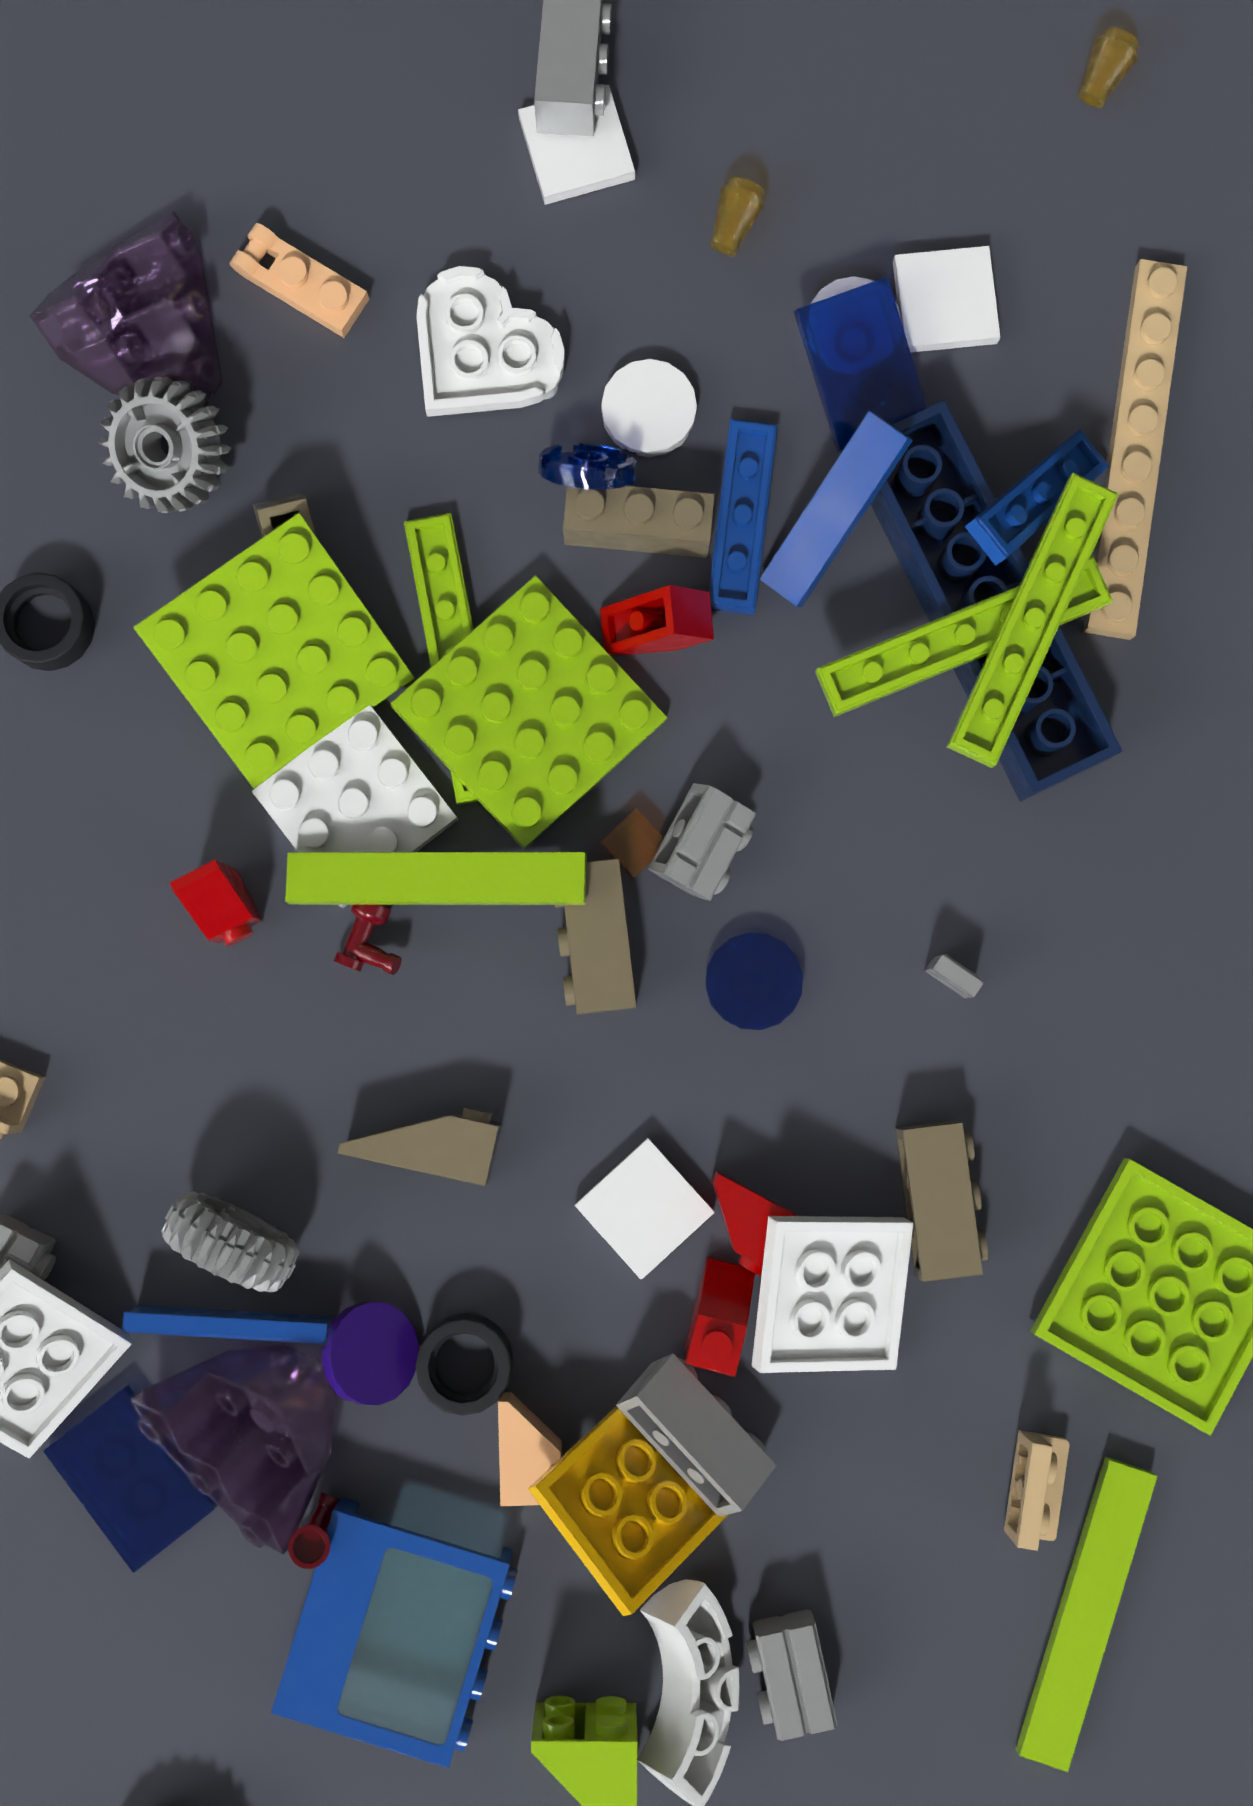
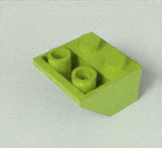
[531,1696,638,1806]

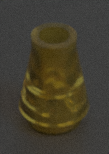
[1078,27,1140,108]
[710,176,765,256]

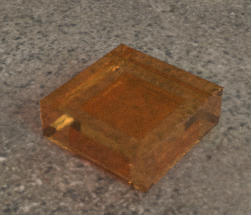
[601,809,664,878]

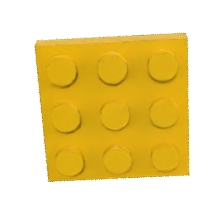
[528,1406,728,1616]

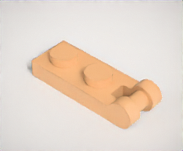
[229,223,370,338]

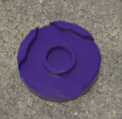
[321,1301,419,1405]

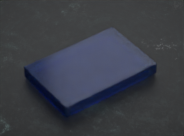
[793,277,927,452]
[43,1385,218,1573]

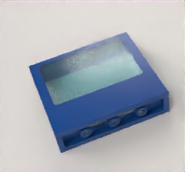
[271,1497,518,1768]

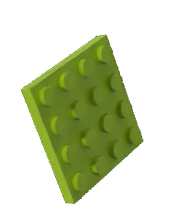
[133,513,414,789]
[391,575,668,850]
[1030,1158,1253,1436]

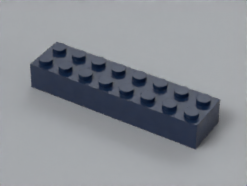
[871,400,1123,802]

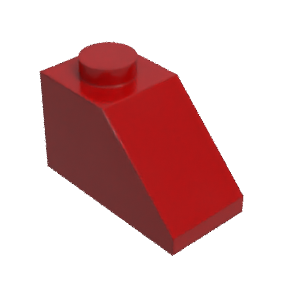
[600,585,714,656]
[169,859,262,946]
[711,1171,800,1276]
[683,1257,755,1377]

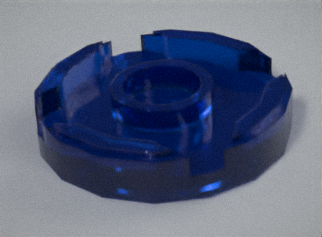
[538,443,637,489]
[705,932,803,1030]

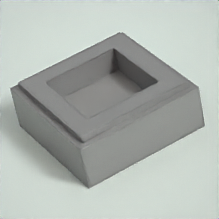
[924,954,984,999]

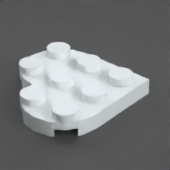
[416,266,565,417]

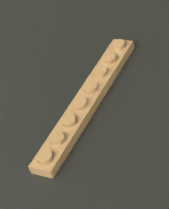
[1083,259,1187,640]

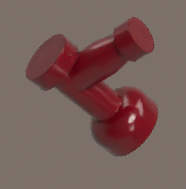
[333,905,402,975]
[288,1492,339,1569]

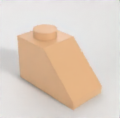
[498,1392,562,1506]

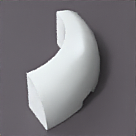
[637,1579,740,1806]

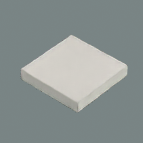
[518,84,635,205]
[892,246,1001,353]
[574,1138,715,1280]

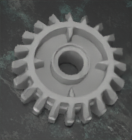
[98,376,232,513]
[161,1191,300,1292]

